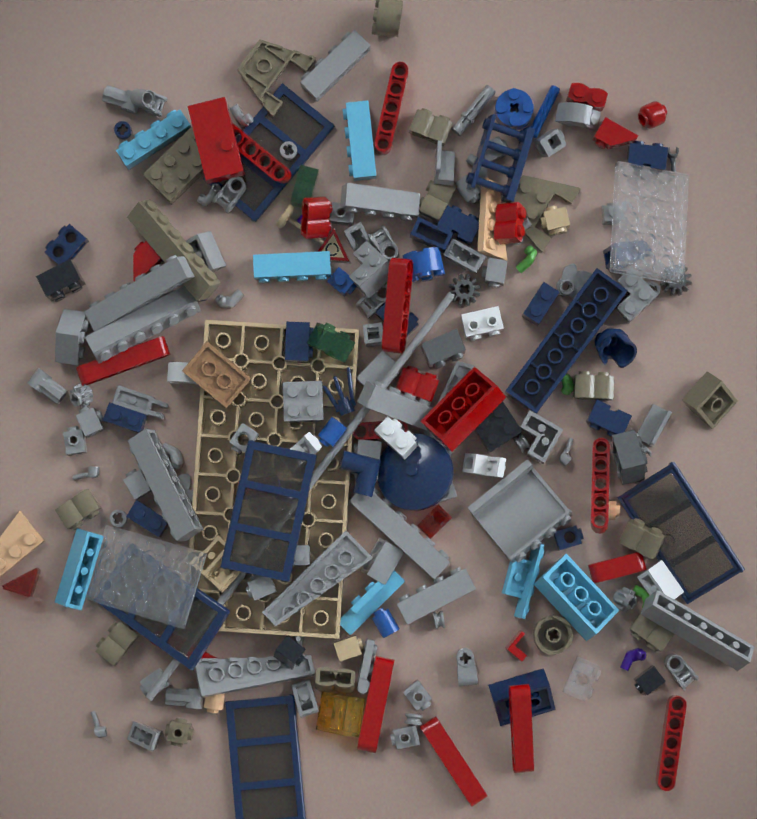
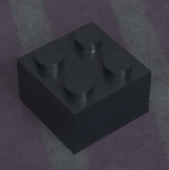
[36,259,85,302]
[474,401,522,453]

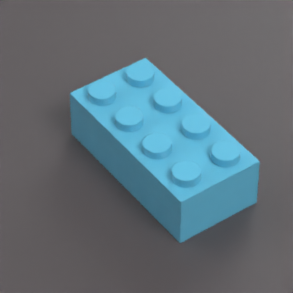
[534,554,619,641]

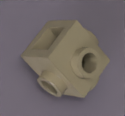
[165,718,194,747]

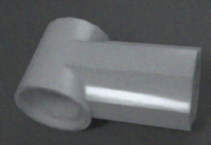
[102,85,139,114]
[27,368,68,404]
[165,688,204,709]

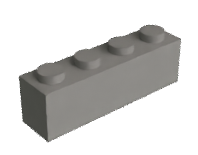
[300,30,371,102]
[340,183,420,221]
[357,380,433,430]
[397,567,476,625]

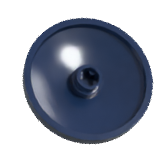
[378,434,453,511]

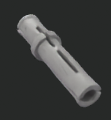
[451,85,496,137]

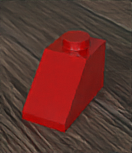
[593,117,639,149]
[133,241,163,282]

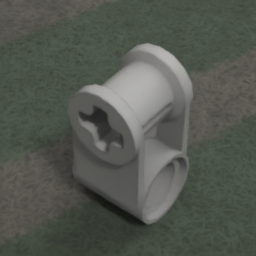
[130,89,168,117]
[212,177,246,213]
[368,225,399,262]
[356,284,387,319]
[456,648,478,686]
[664,654,699,691]

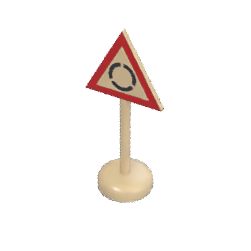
[275,204,350,261]

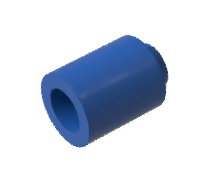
[318,417,347,448]
[372,608,400,638]

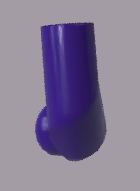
[620,648,647,671]

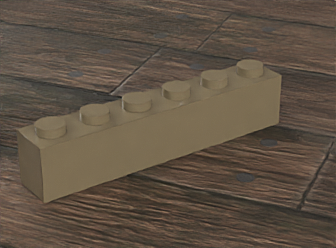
[127,199,221,301]

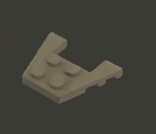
[237,39,316,117]
[511,175,581,253]

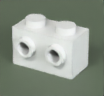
[461,306,504,341]
[374,416,418,460]
[637,560,684,599]

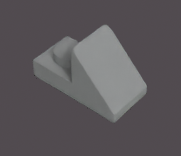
[291,679,319,718]

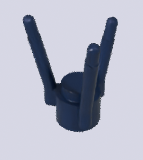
[323,367,356,416]

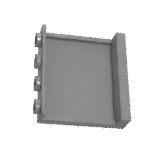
[467,459,573,563]

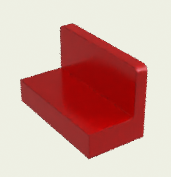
[505,630,527,661]

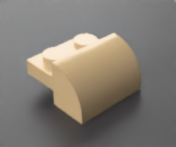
[192,535,249,592]

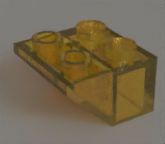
[316,692,365,737]

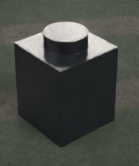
[273,636,306,670]
[634,665,666,695]

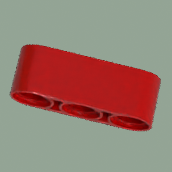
[353,420,408,440]
[588,552,647,583]

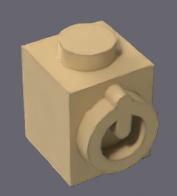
[540,206,570,236]

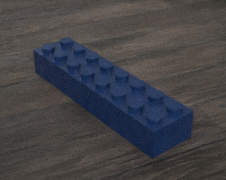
[505,268,628,414]

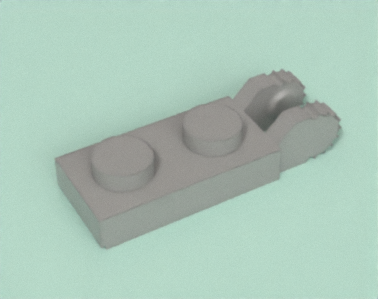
[112,385,169,419]
[356,639,377,694]

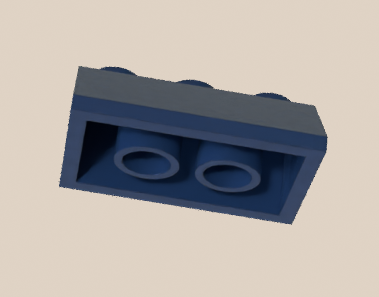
[488,668,556,726]

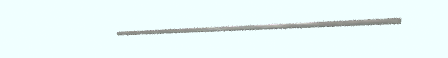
[146,292,455,701]

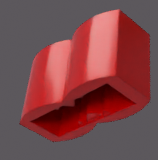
[566,83,608,112]
[301,197,333,239]
[494,202,526,245]
[396,366,439,402]

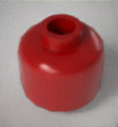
[638,101,667,129]

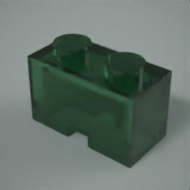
[290,165,319,208]
[307,322,355,363]

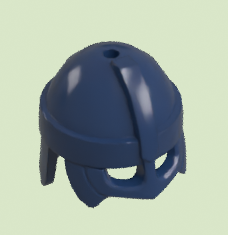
[595,328,637,368]

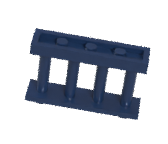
[466,114,535,203]

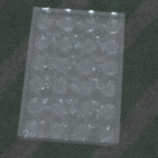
[610,161,689,284]
[85,525,207,629]

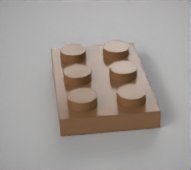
[182,341,251,408]

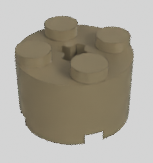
[372,0,403,37]
[533,615,573,655]

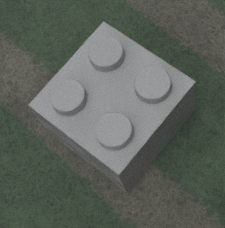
[283,381,324,423]

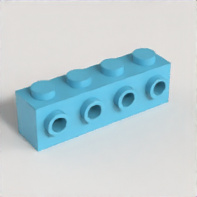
[342,100,377,181]
[116,109,191,170]
[253,251,331,283]
[55,528,104,611]

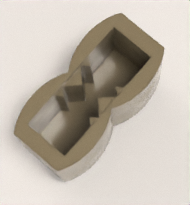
[409,108,453,146]
[419,180,456,223]
[573,371,614,401]
[55,489,101,530]
[619,518,666,559]
[629,611,674,652]
[96,621,139,666]
[315,667,355,694]

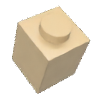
[334,635,364,661]

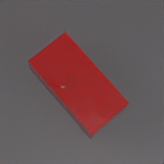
[187,97,245,184]
[420,366,506,452]

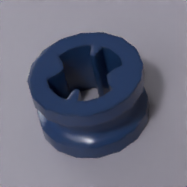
[114,121,132,140]

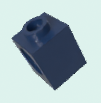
[554,525,584,551]

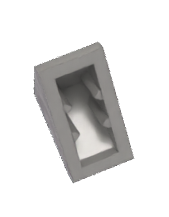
[344,222,373,252]
[443,239,486,273]
[127,721,162,751]

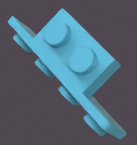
[502,544,544,619]
[340,570,405,635]

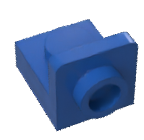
[327,267,357,297]

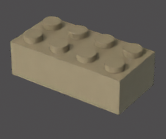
[143,127,204,205]

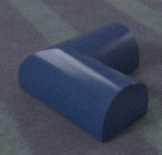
[339,450,381,497]

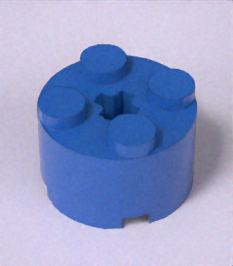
[494,88,534,130]
[403,247,445,282]

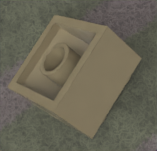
[682,372,738,429]

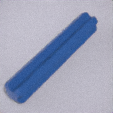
[531,85,560,138]

